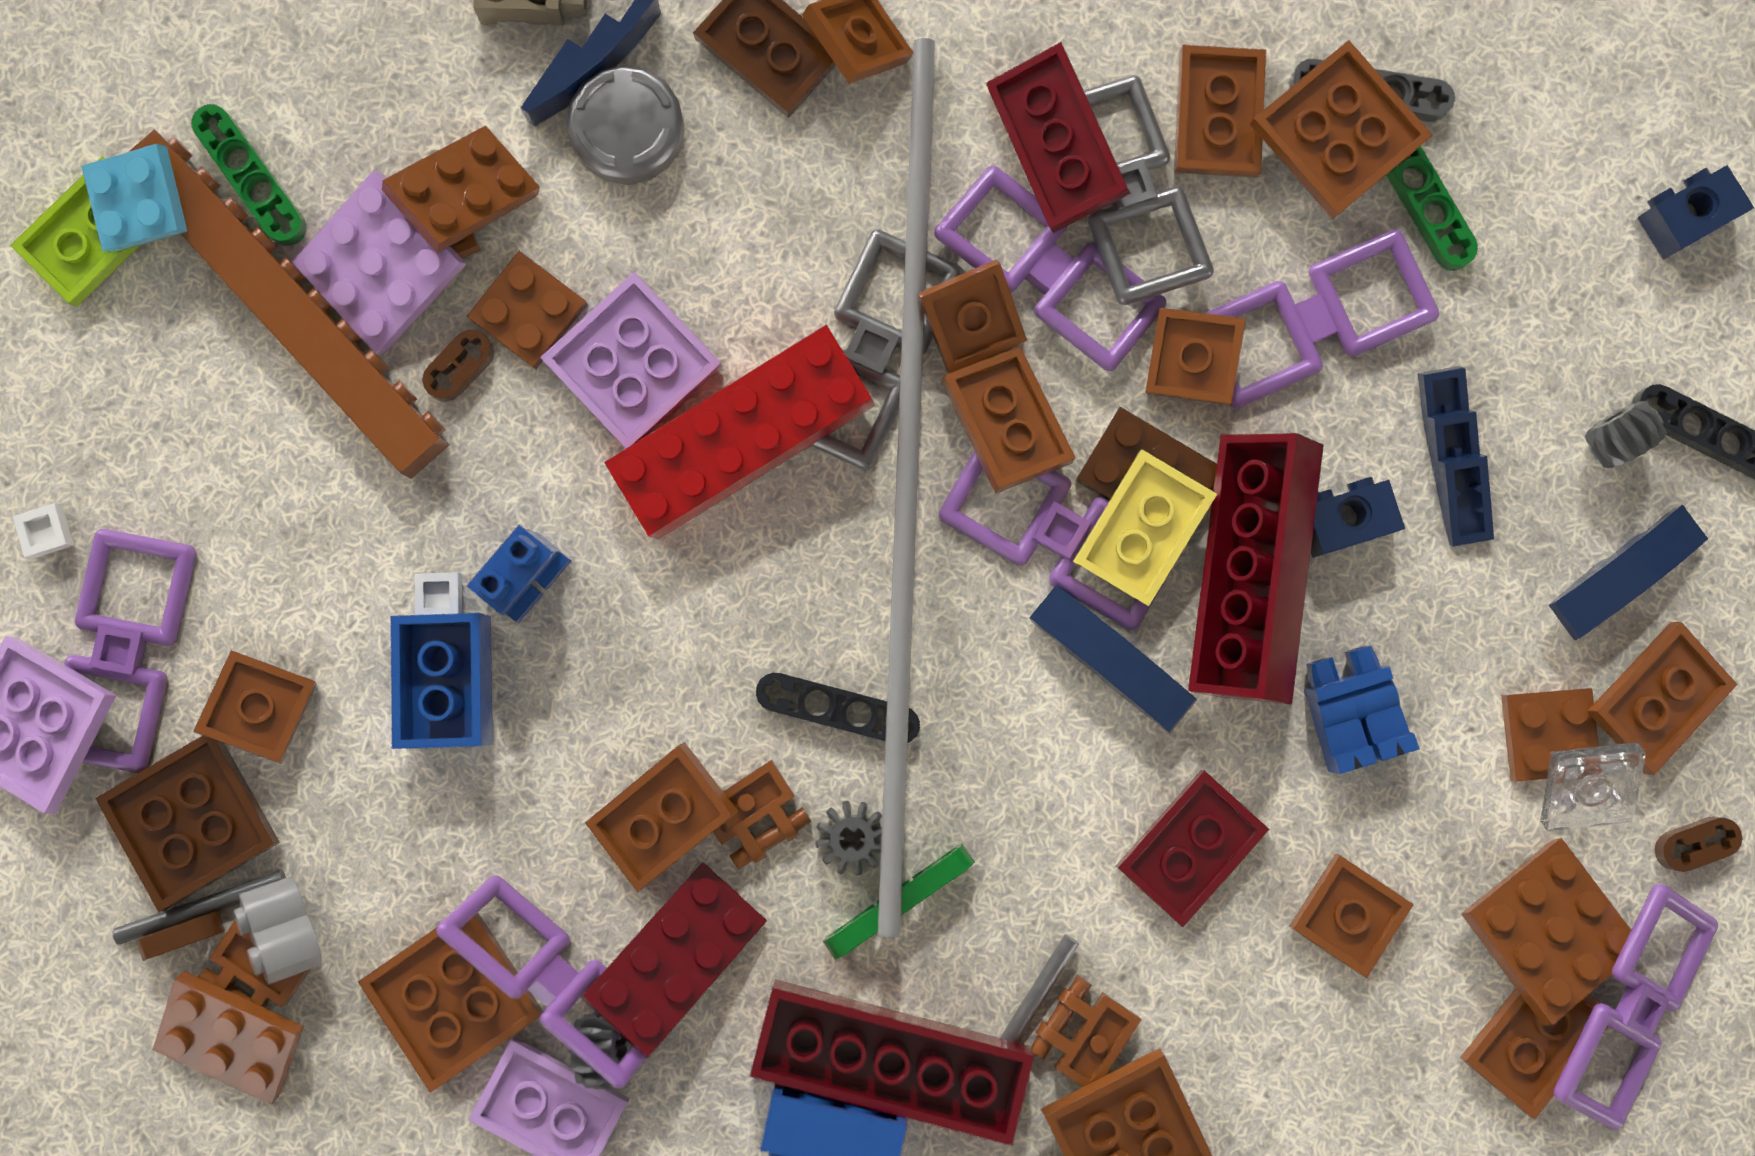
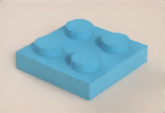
[81,144,187,252]

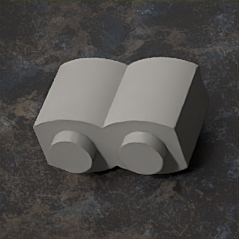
[233,876,322,985]

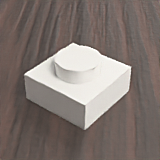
[13,503,74,559]
[415,572,463,615]

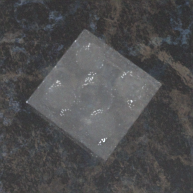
[1540,742,1646,832]

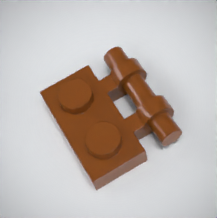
[713,760,812,870]
[198,921,311,1009]
[1031,975,1142,1087]

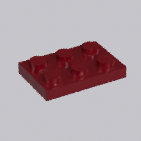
[1115,770,1270,927]

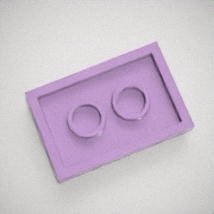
[468,1036,630,1156]

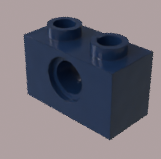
[1637,165,1754,260]
[1311,477,1406,558]

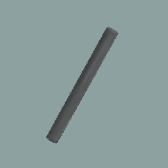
[112,871,286,945]

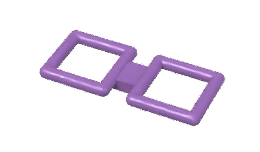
[934,166,1167,371]
[1206,229,1440,408]
[938,451,1175,630]
[64,529,196,773]
[437,875,646,1088]
[1553,884,1718,1130]

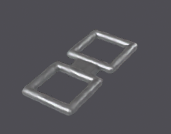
[1084,75,1214,305]
[811,229,962,470]

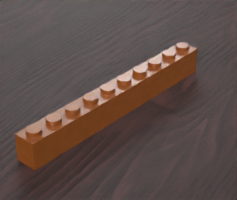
[129,129,449,479]

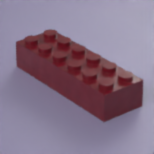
[1188,433,1324,705]
[749,979,1034,1145]

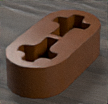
[422,330,494,402]
[1654,817,1743,872]
[136,911,225,961]

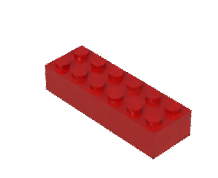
[604,324,875,540]

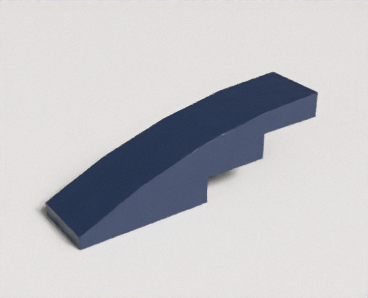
[520,0,662,126]
[1417,366,1494,547]
[1548,504,1708,641]
[1029,585,1197,734]

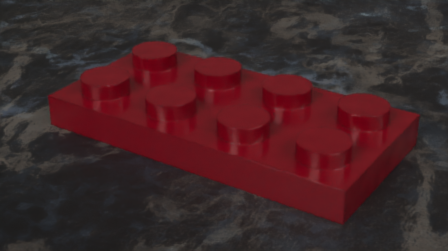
[986,42,1131,233]
[580,862,767,1059]

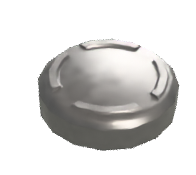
[566,65,685,185]

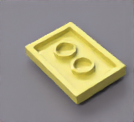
[1073,449,1217,606]

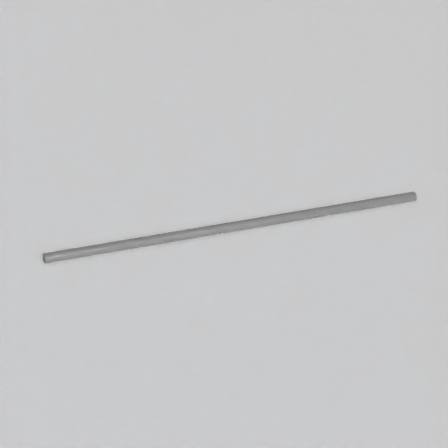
[878,38,935,938]

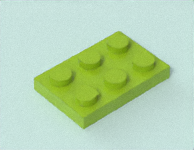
[10,156,142,308]

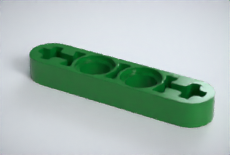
[191,104,306,246]
[1386,146,1478,271]
[822,844,975,960]

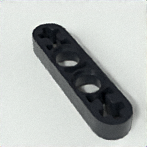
[1632,384,1755,480]
[756,673,920,743]

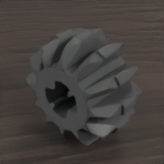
[1585,401,1667,468]
[815,800,882,875]
[567,1011,632,1090]

